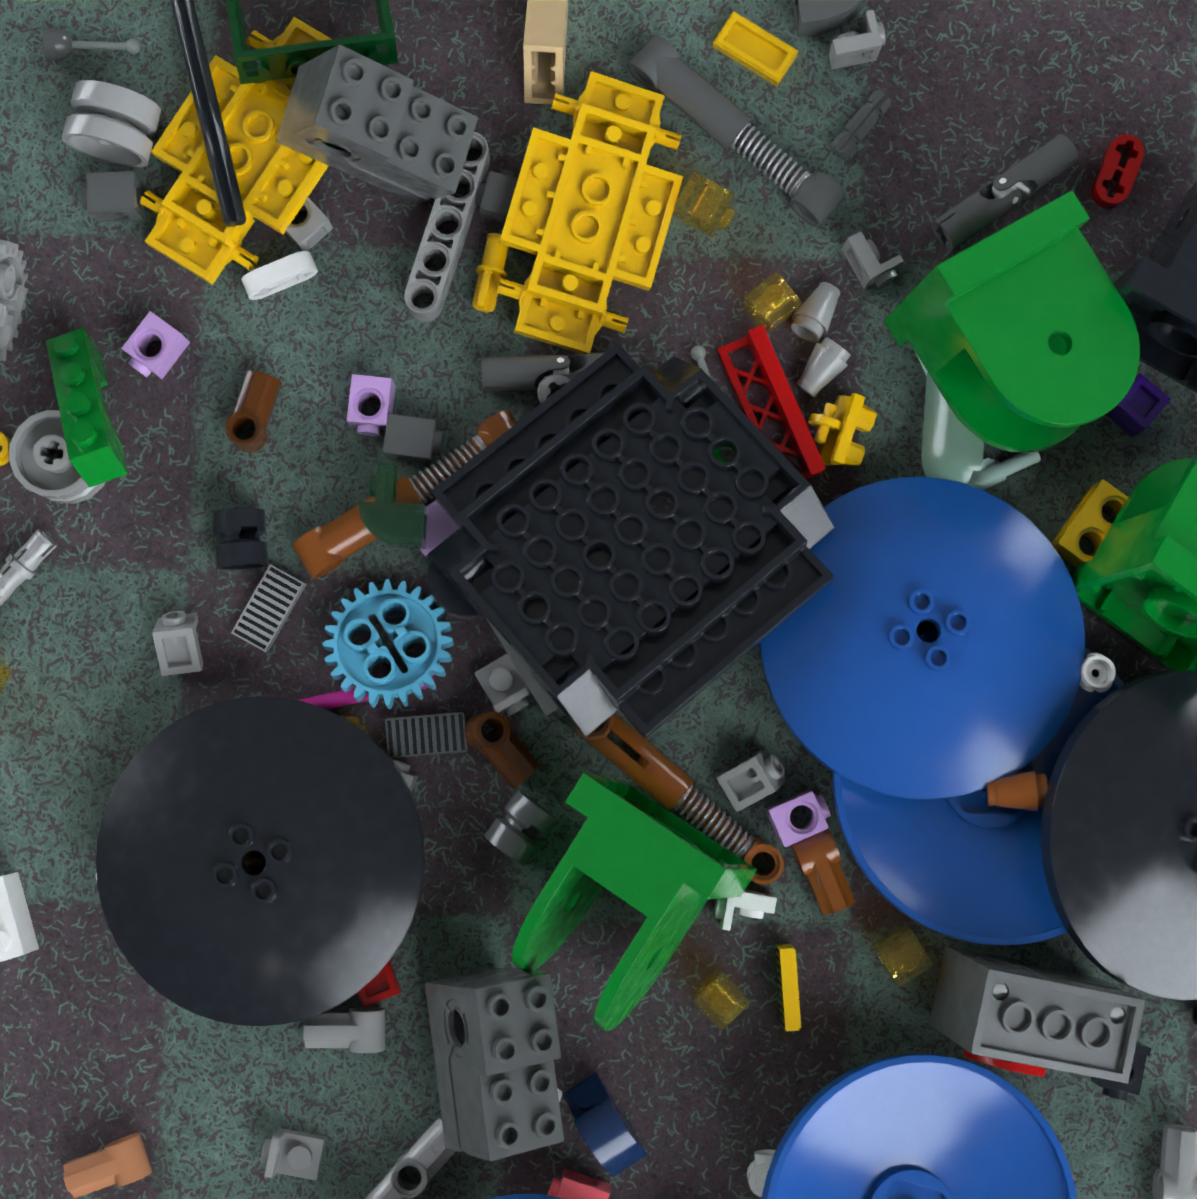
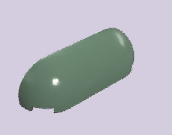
[921,372,984,485]

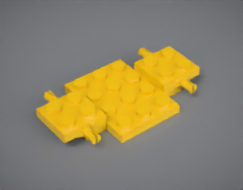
[140,17,331,285]
[496,71,683,354]

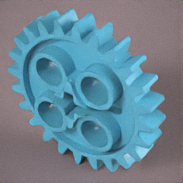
[323,579,454,709]

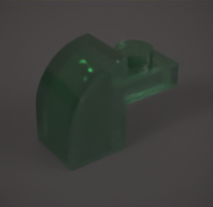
[359,462,428,549]

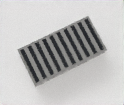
[231,564,307,653]

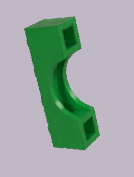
[46,327,128,488]

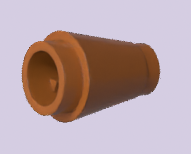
[986,770,1048,812]

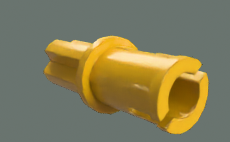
[472,233,509,313]

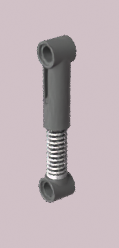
[627,35,845,228]

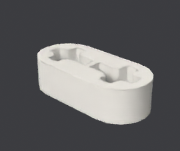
[242,251,318,300]

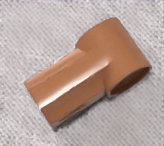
[63,1133,153,1198]

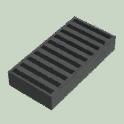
[385,712,468,758]

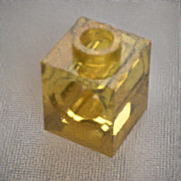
[673,171,736,238]
[742,271,802,335]
[870,925,934,987]
[691,966,751,1031]

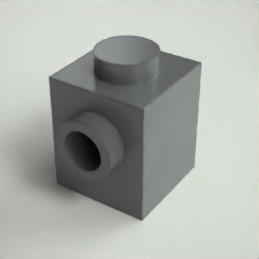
[475,170,519,224]

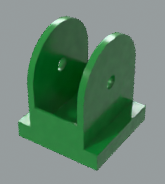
[883,190,1140,453]
[1071,456,1197,671]
[512,773,758,1031]

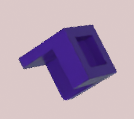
[1106,373,1171,437]

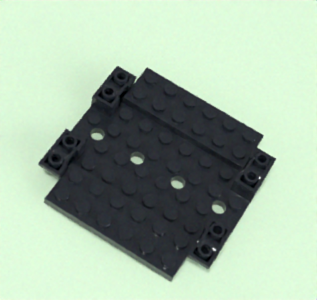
[428,343,834,739]

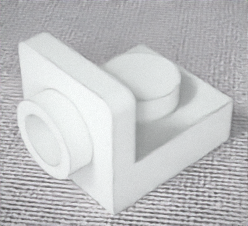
[714,889,777,931]

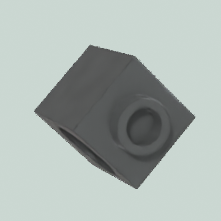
[81,171,145,223]
[382,413,444,464]

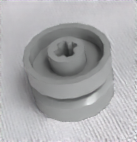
[62,80,161,168]
[9,410,105,504]

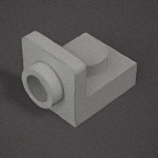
[828,10,886,70]
[841,231,904,289]
[152,611,204,676]
[474,654,532,716]
[716,748,786,812]
[260,1128,326,1180]

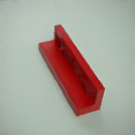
[717,324,826,480]

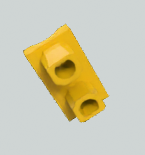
[808,393,877,466]

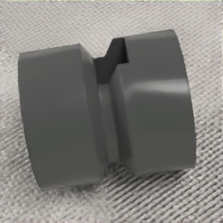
[484,790,558,866]

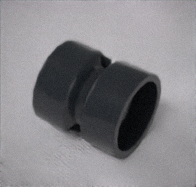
[212,508,268,570]

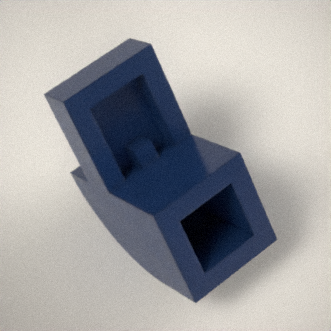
[562,1072,648,1177]

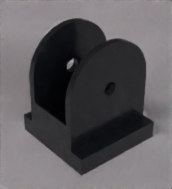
[1113,181,1197,393]

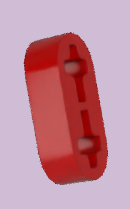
[1091,134,1145,209]

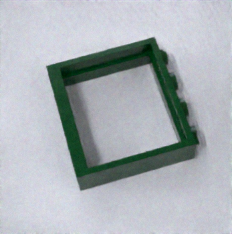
[226,0,398,84]

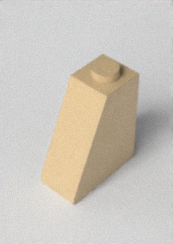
[523,0,568,105]

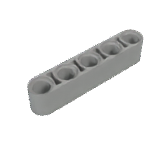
[404,132,491,322]

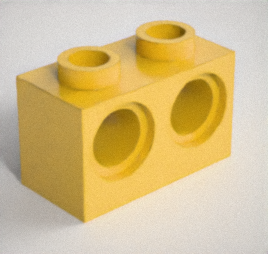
[1051,479,1129,567]

